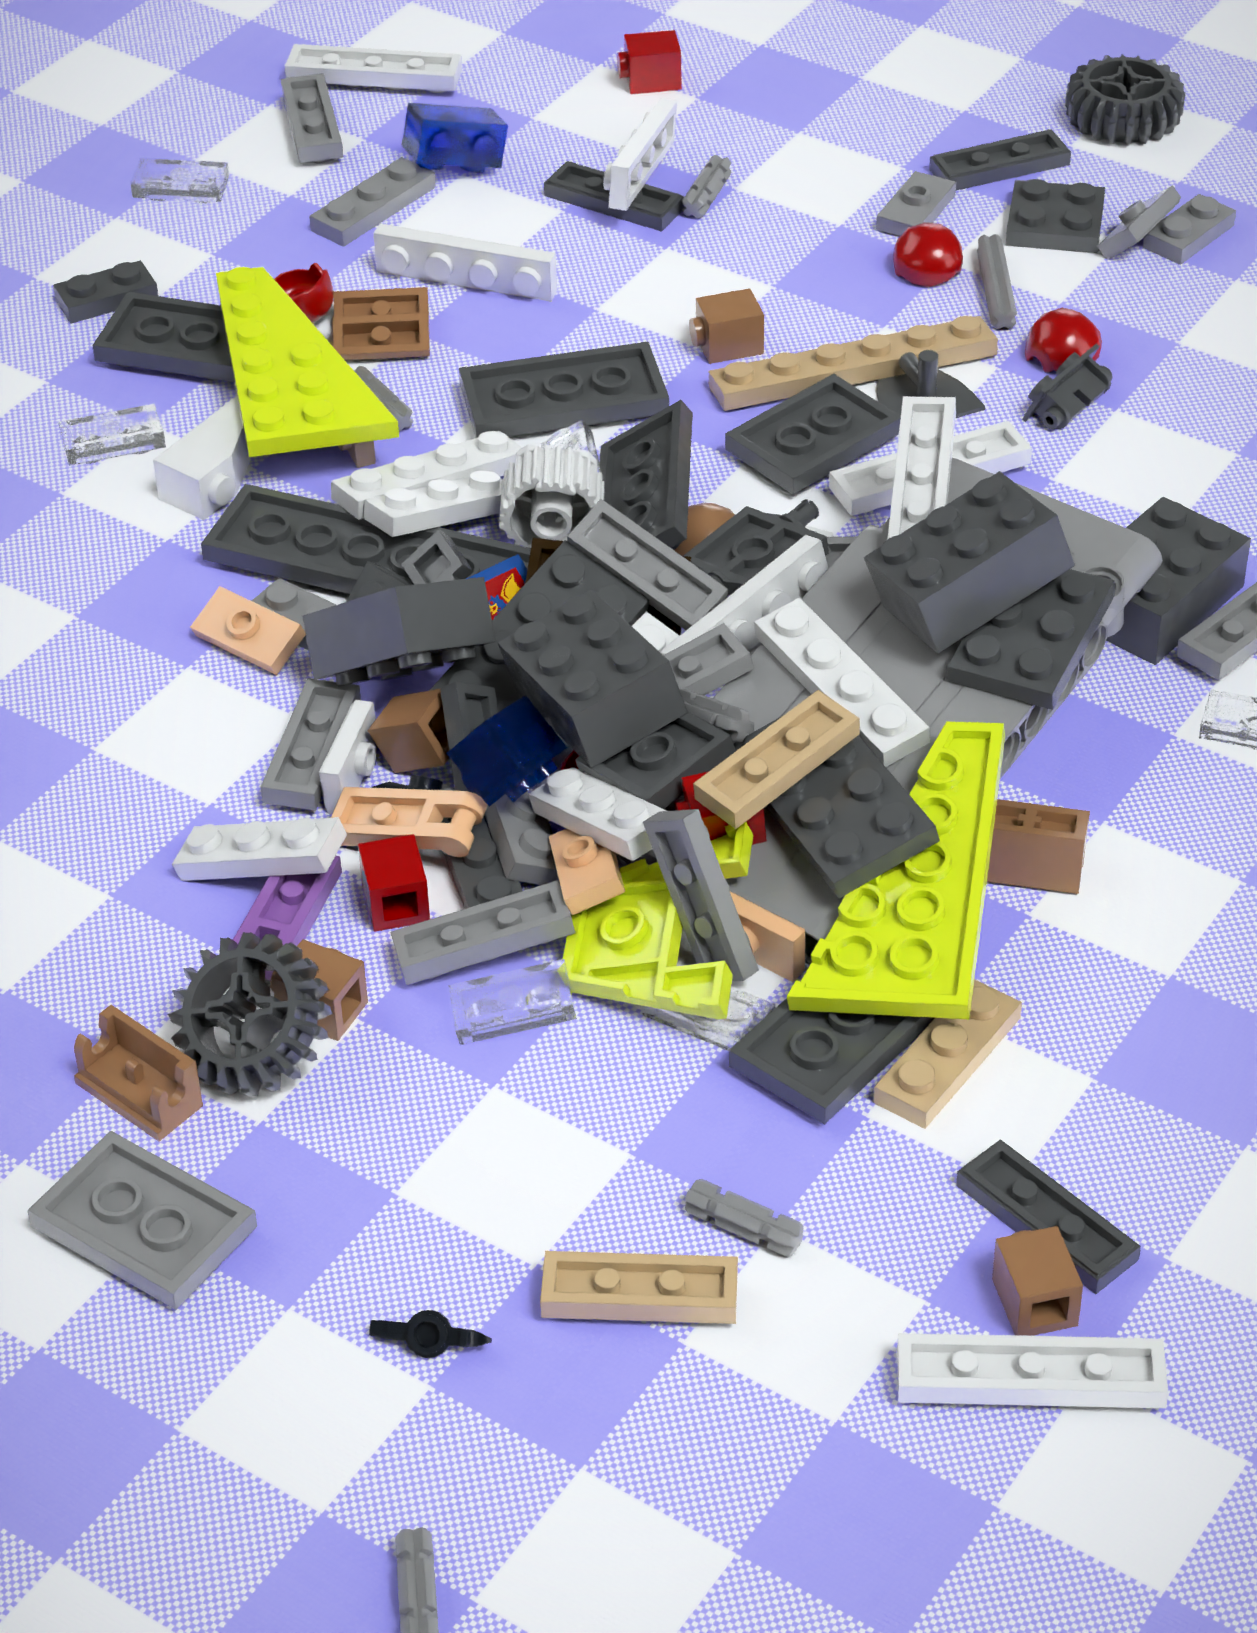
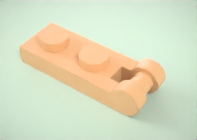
[331,787,487,857]

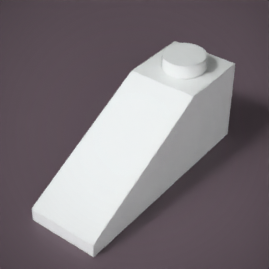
[153,396,252,520]

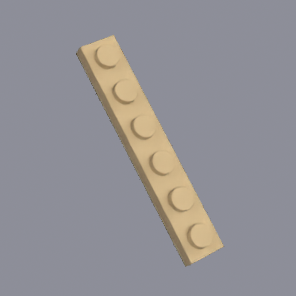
[708,316,998,411]

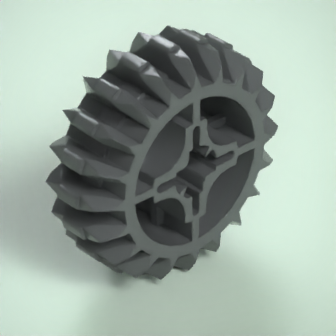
[1065,53,1185,146]
[167,932,333,1096]

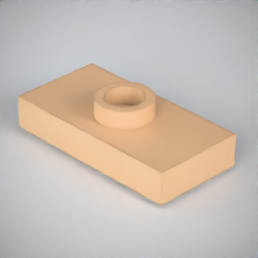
[190,586,306,675]
[549,829,625,915]
[730,891,805,982]

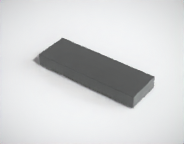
[929,129,1071,191]
[544,161,684,232]
[956,1139,1141,1294]

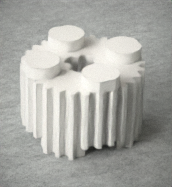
[499,444,604,548]

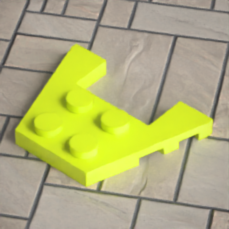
[559,822,753,1019]

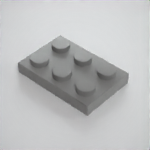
[27,1130,257,1310]

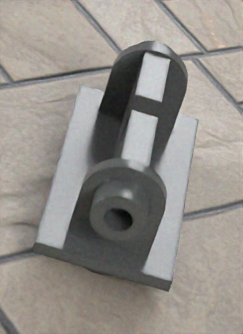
[1022,344,1113,429]

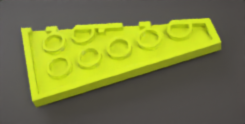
[216,267,399,457]
[786,721,1005,1020]

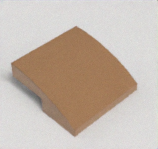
[333,287,430,360]

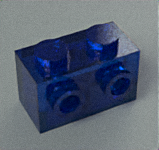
[401,102,508,173]
[446,695,568,807]

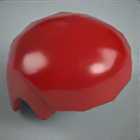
[893,222,963,287]
[274,263,334,324]
[1025,307,1102,373]

